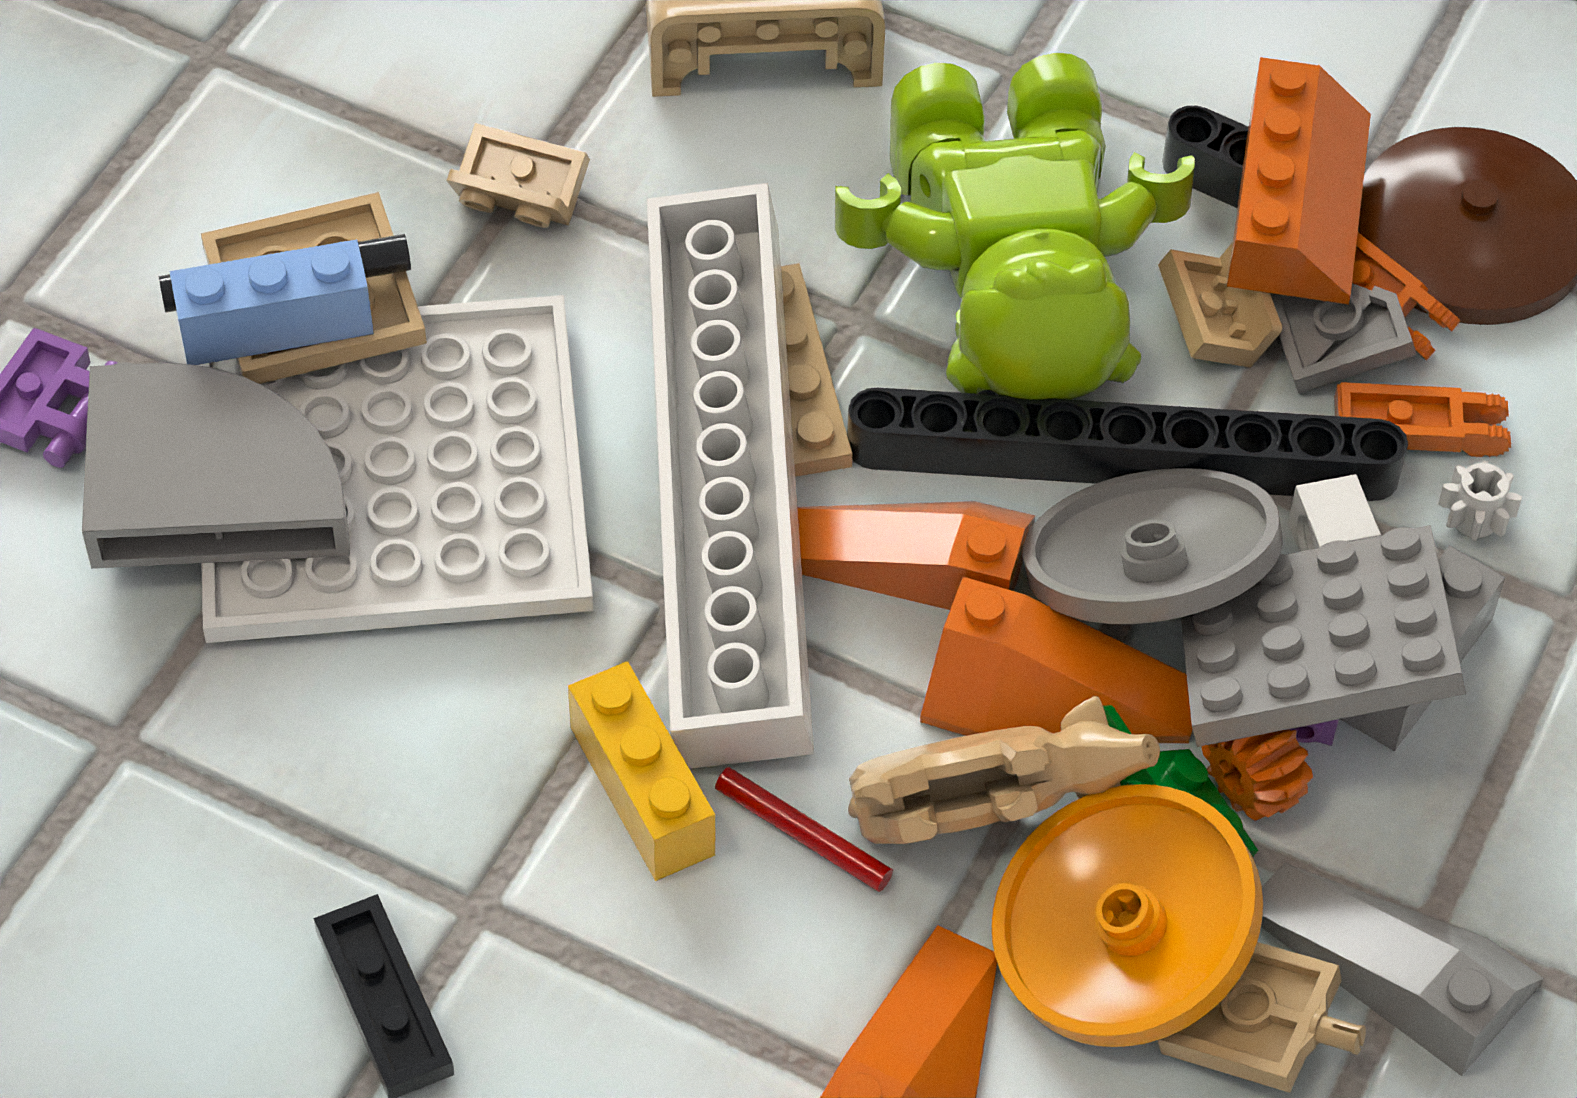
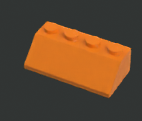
[1227,57,1371,305]

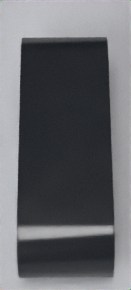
[1162,105,1249,208]

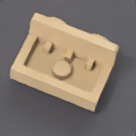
[446,123,590,228]
[1158,242,1282,368]

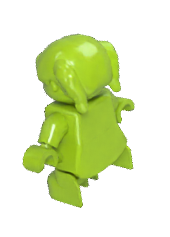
[835,53,1195,400]

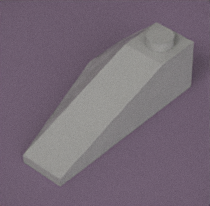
[1261,863,1544,1076]

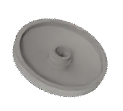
[1023,468,1283,624]

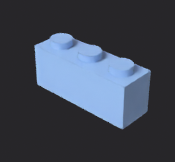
[170,239,374,365]

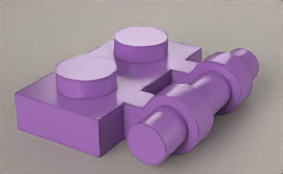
[0,328,117,468]

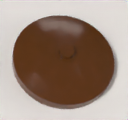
[1358,127,1577,325]

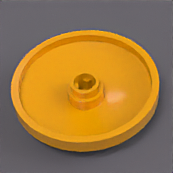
[992,784,1263,1047]

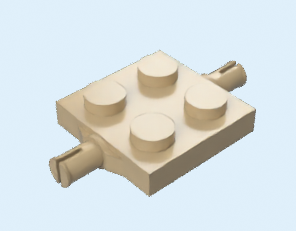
[1158,942,1366,1093]

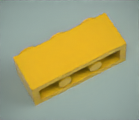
[568,661,715,881]

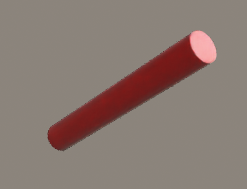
[715,767,893,892]

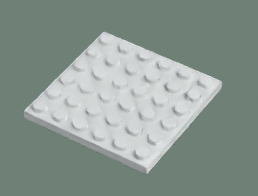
[199,295,593,643]

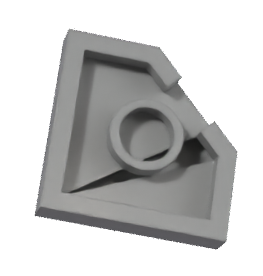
[1270,283,1417,394]

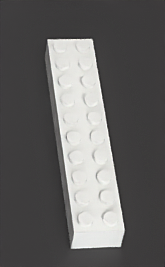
[647,183,814,769]

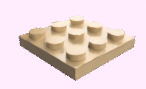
[201,192,427,384]

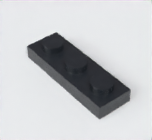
[313,894,454,1098]

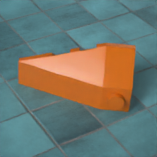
[797,501,1035,610]
[920,577,1193,744]
[820,925,997,1098]

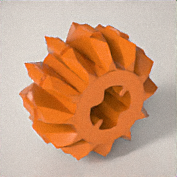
[1201,729,1313,821]

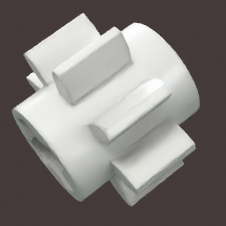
[1438,460,1522,541]

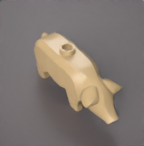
[848,696,1160,844]

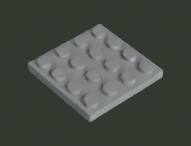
[1181,525,1466,747]

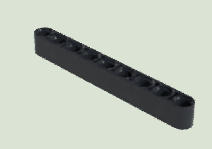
[847,387,1408,501]

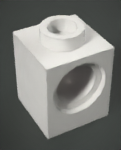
[1288,474,1381,552]

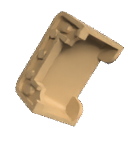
[645,0,885,97]

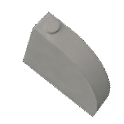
[82,362,350,569]

